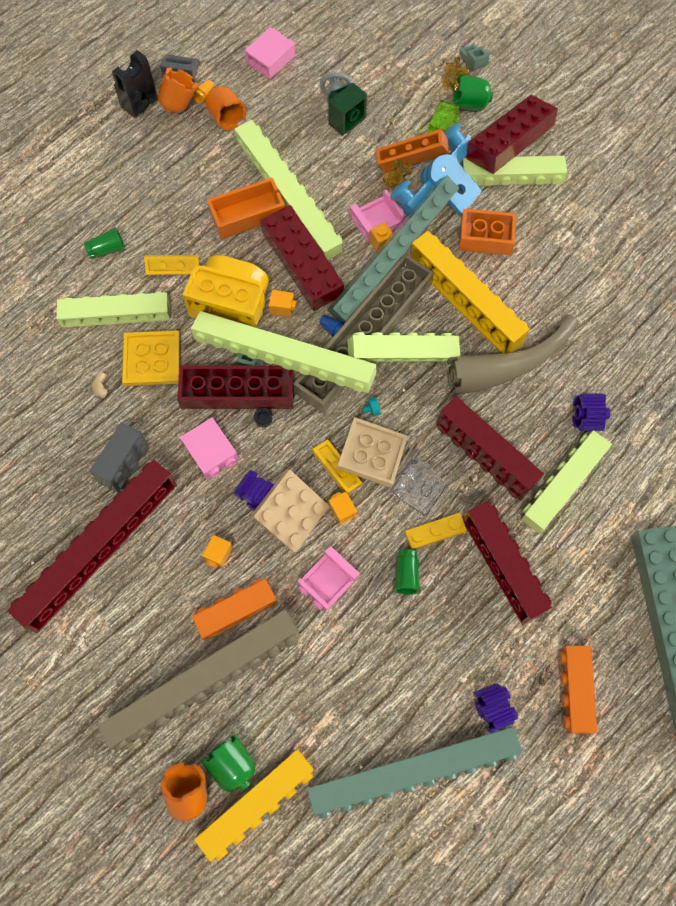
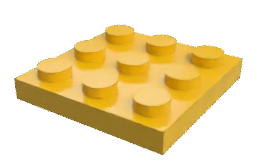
[122,330,180,386]

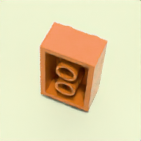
[458,208,516,255]

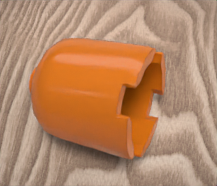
[157,68,198,113]
[205,86,246,131]
[160,762,207,821]

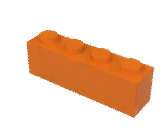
[376,129,449,173]
[192,579,278,641]
[559,646,597,734]

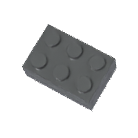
[89,422,149,493]

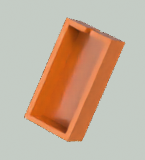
[207,177,285,239]

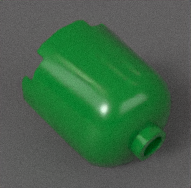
[452,73,493,112]
[201,734,255,792]

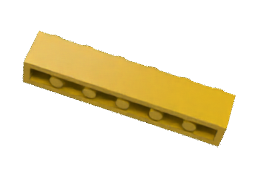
[194,749,314,862]

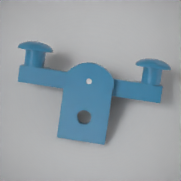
[390,123,482,215]

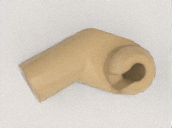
[92,371,108,398]

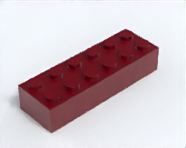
[466,95,558,174]
[260,205,344,311]
[177,365,294,409]
[436,396,544,501]
[463,500,552,626]

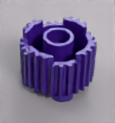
[572,393,610,431]
[233,470,274,511]
[473,683,519,733]

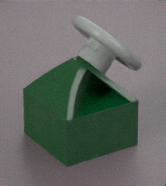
[320,72,367,136]

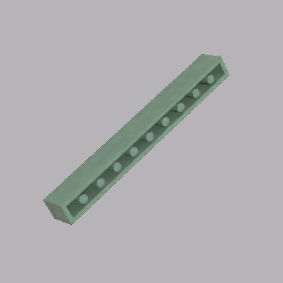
[327,175,459,322]
[307,727,523,818]

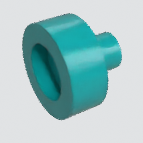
[362,397,381,417]

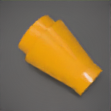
[193,80,214,103]

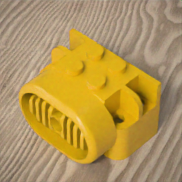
[182,255,269,328]

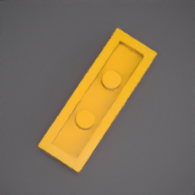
[144,255,199,275]
[312,439,362,495]
[404,513,467,550]

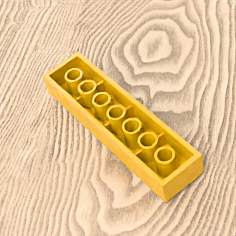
[410,231,530,354]

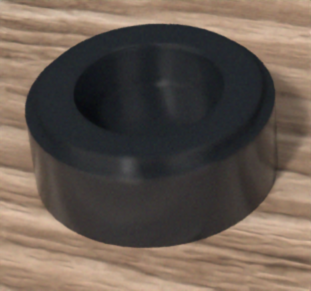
[254,408,273,428]

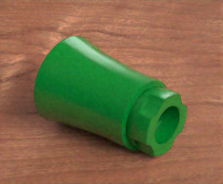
[84,227,126,259]
[393,549,421,595]

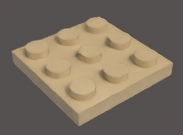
[336,417,408,488]
[251,469,329,553]

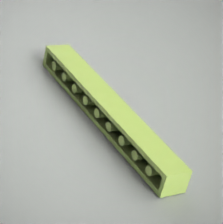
[234,120,343,260]
[191,311,376,393]

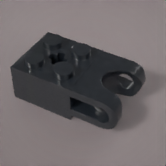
[112,50,158,118]

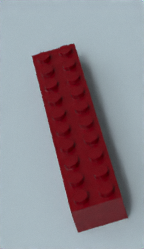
[7,459,177,634]

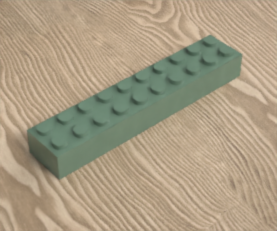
[631,526,676,733]

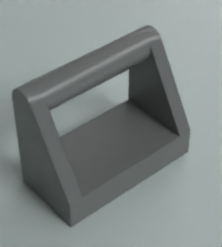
[160,55,200,82]

